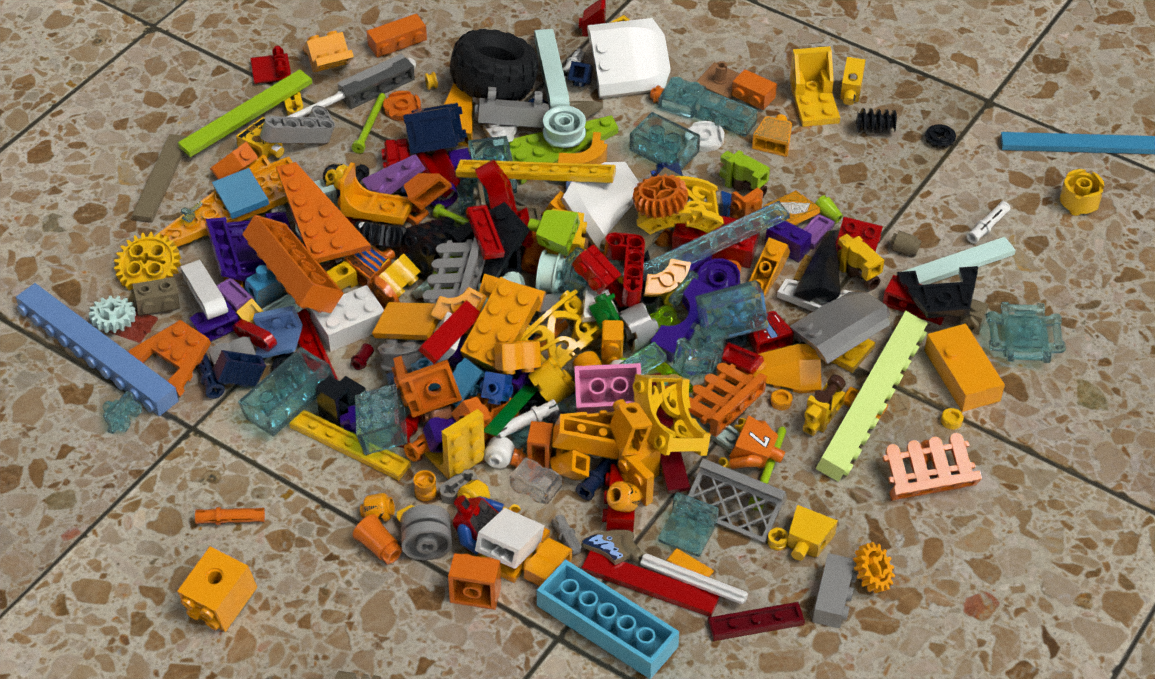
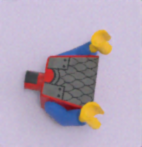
[452,495,521,558]

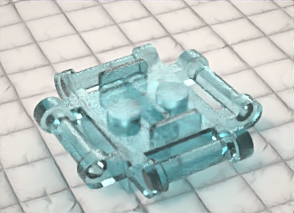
[986,302,1066,363]

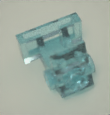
[671,337,724,379]

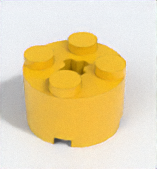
[1060,169,1104,216]
[528,356,575,407]

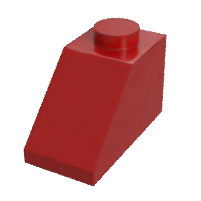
[579,0,606,37]

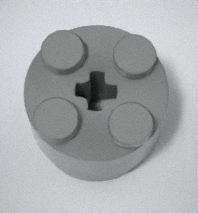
[618,303,659,353]

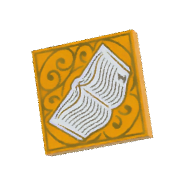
[764,190,820,225]

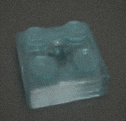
[658,77,706,118]

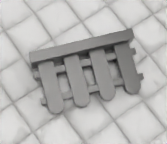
[423,236,485,303]

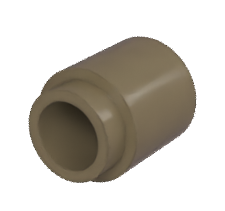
[890,230,921,256]

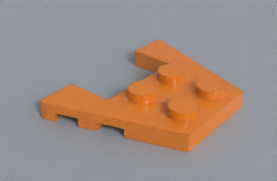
[127,320,211,397]

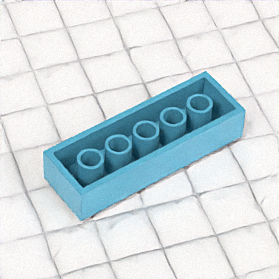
[537,559,679,679]

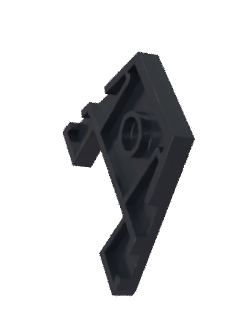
[450,202,530,278]
[897,266,978,318]

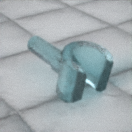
[181,201,203,222]

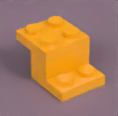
[302,31,354,73]
[618,440,661,506]

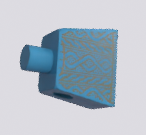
[245,265,288,309]

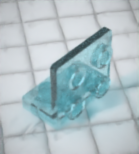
[658,492,719,557]

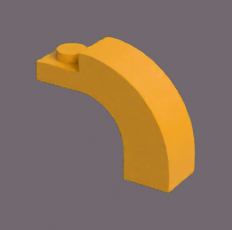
[558,132,608,164]

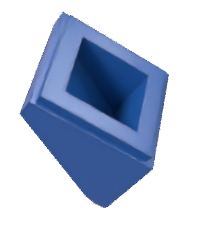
[720,191,732,217]

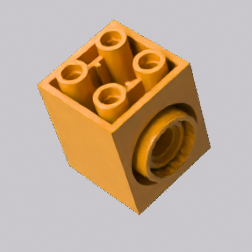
[177,546,257,632]

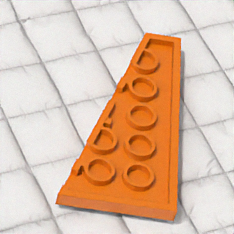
[276,162,371,263]

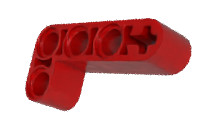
[475,160,519,217]
[604,232,645,307]

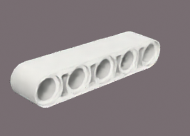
[180,260,228,320]

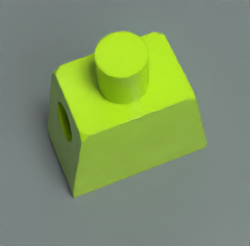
[528,210,580,256]

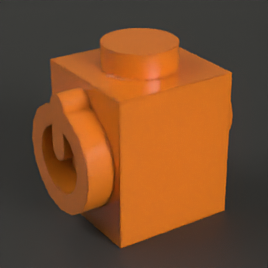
[451,397,491,429]

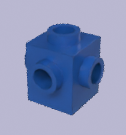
[480,371,513,405]

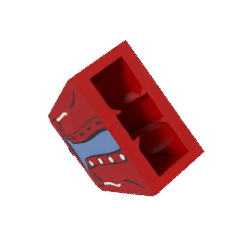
[747,308,794,354]

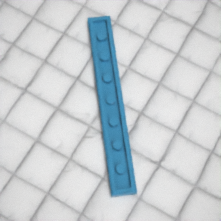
[1000,132,1155,154]

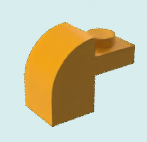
[550,448,590,481]

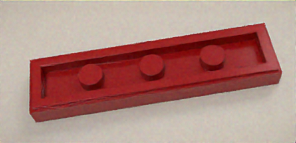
[418,300,481,364]

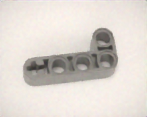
[260,105,335,143]

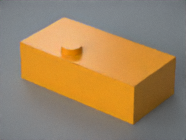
[924,323,1005,412]

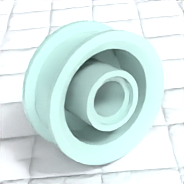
[543,106,586,148]
[536,250,567,294]

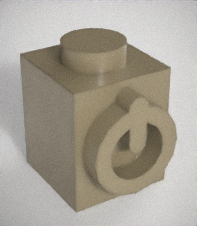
[959,299,989,335]

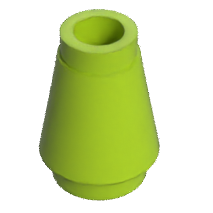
[815,195,843,224]

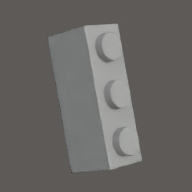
[813,553,858,628]

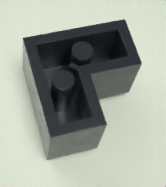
[315,375,367,427]

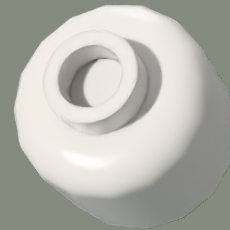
[484,436,515,469]

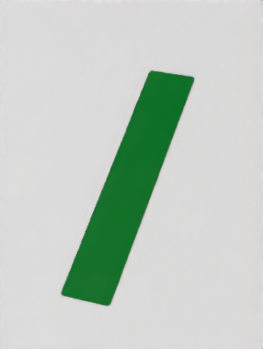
[484,385,539,436]

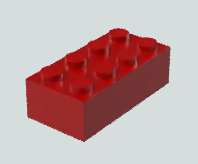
[671,215,761,269]

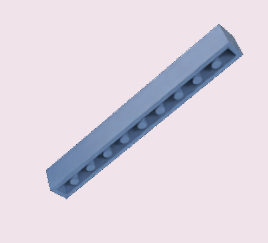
[16,283,179,416]

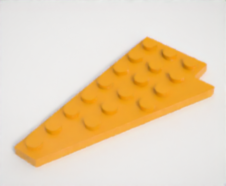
[154,154,293,247]

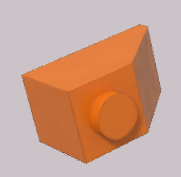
[210,142,258,180]
[404,173,452,210]

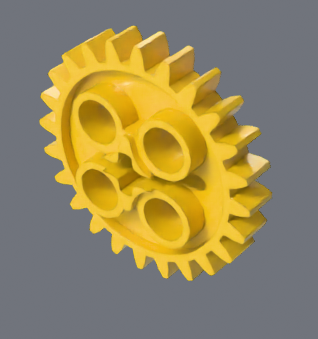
[114,232,182,291]

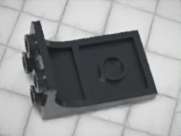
[397,217,474,281]

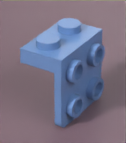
[253,306,303,358]

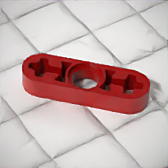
[232,319,277,352]

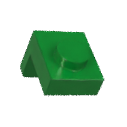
[589,293,620,329]

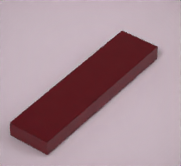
[707,602,805,641]

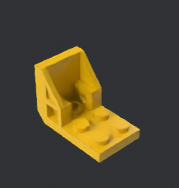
[790,46,840,127]

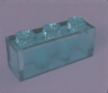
[695,90,758,137]

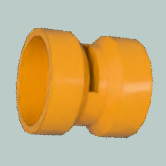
[413,470,437,501]

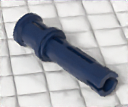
[197,353,225,399]
[576,456,619,500]

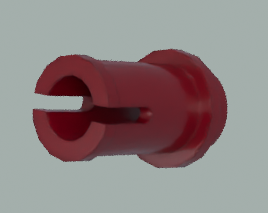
[351,343,374,370]

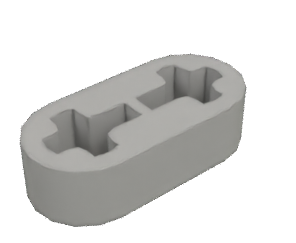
[440,470,477,504]

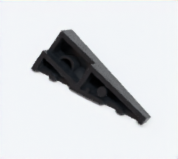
[793,230,841,302]

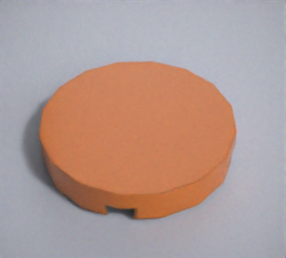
[383,91,421,121]
[367,275,400,309]

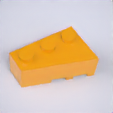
[552,410,619,459]

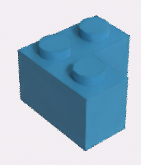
[453,358,486,407]

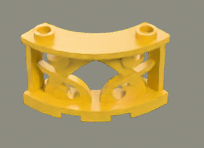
[636,176,724,235]
[520,289,602,369]
[633,374,711,456]

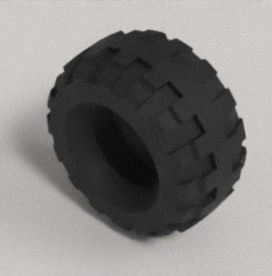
[450,29,539,101]

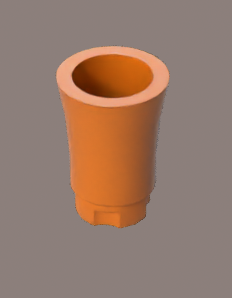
[521,231,546,274]
[353,514,402,564]

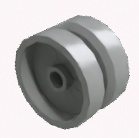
[400,504,452,560]

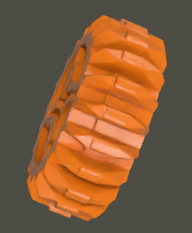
[632,173,688,219]

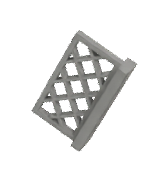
[682,458,787,544]

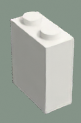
[475,508,545,569]

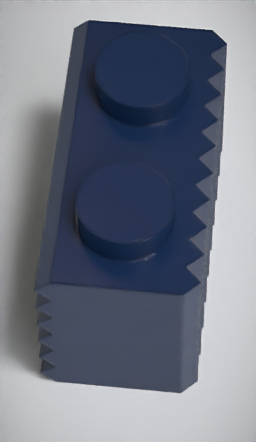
[213,350,266,387]

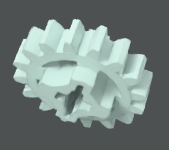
[89,296,136,333]

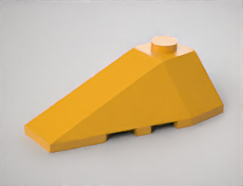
[743,344,822,393]

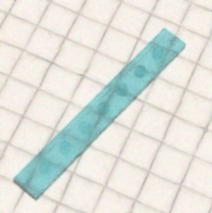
[643,201,790,281]

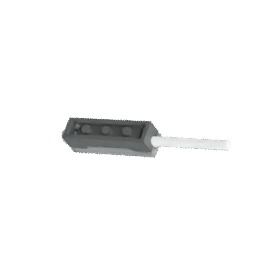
[287,53,416,117]

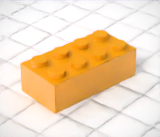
[460,277,541,374]

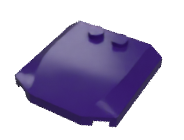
[205,212,291,281]

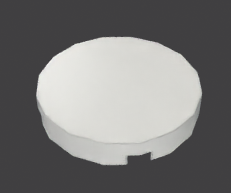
[686,121,724,152]

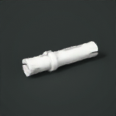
[967,201,1010,244]
[497,399,559,438]

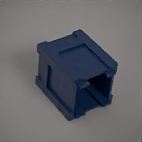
[403,102,467,154]

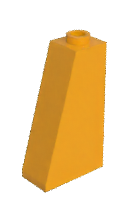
[444,83,473,148]

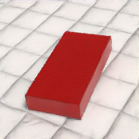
[717,343,764,375]

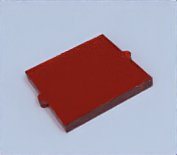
[109,310,158,343]

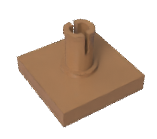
[694,61,740,103]

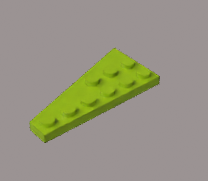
[503,115,618,185]

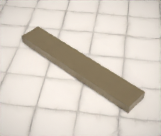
[132,134,188,222]

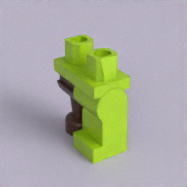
[719,150,770,197]

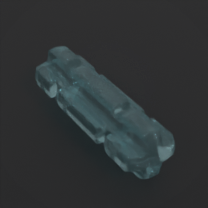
[669,271,699,306]

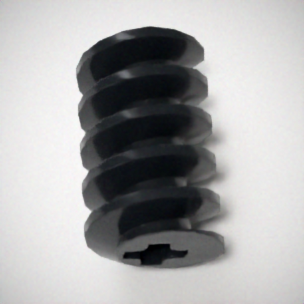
[856,108,897,134]

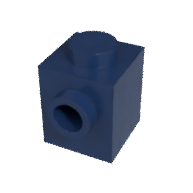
[568,61,594,87]

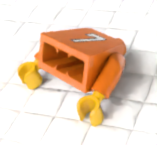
[718,415,785,469]

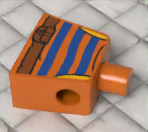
[344,245,396,292]

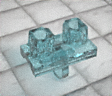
[102,391,142,434]

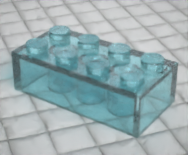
[238,347,335,437]

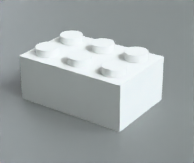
[310,285,384,352]

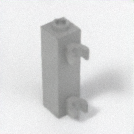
[474,87,549,128]

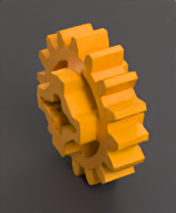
[853,542,895,594]

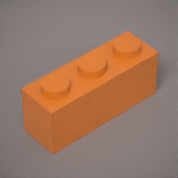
[367,13,427,58]

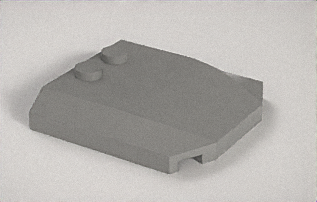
[789,292,890,364]

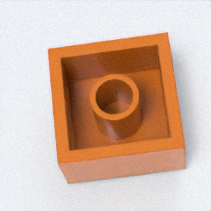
[448,553,501,610]

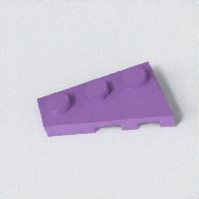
[362,154,426,194]

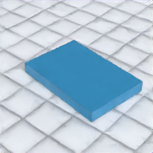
[212,168,269,219]

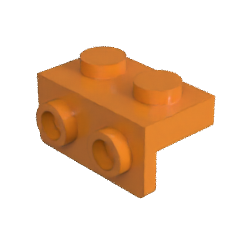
[730,187,763,223]

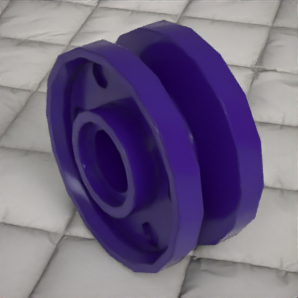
[697,258,740,305]

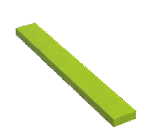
[178,69,312,157]

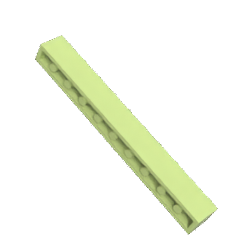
[815,311,928,482]

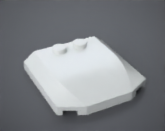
[587,18,671,99]
[561,162,639,251]

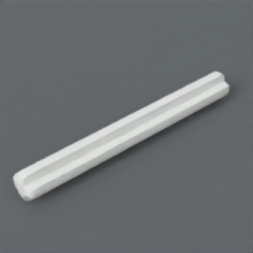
[640,554,748,604]

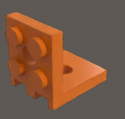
[391,356,462,418]

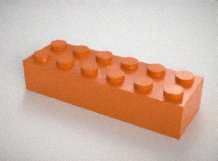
[242,215,344,313]

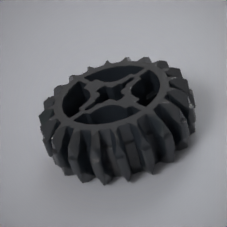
[354,221,407,247]

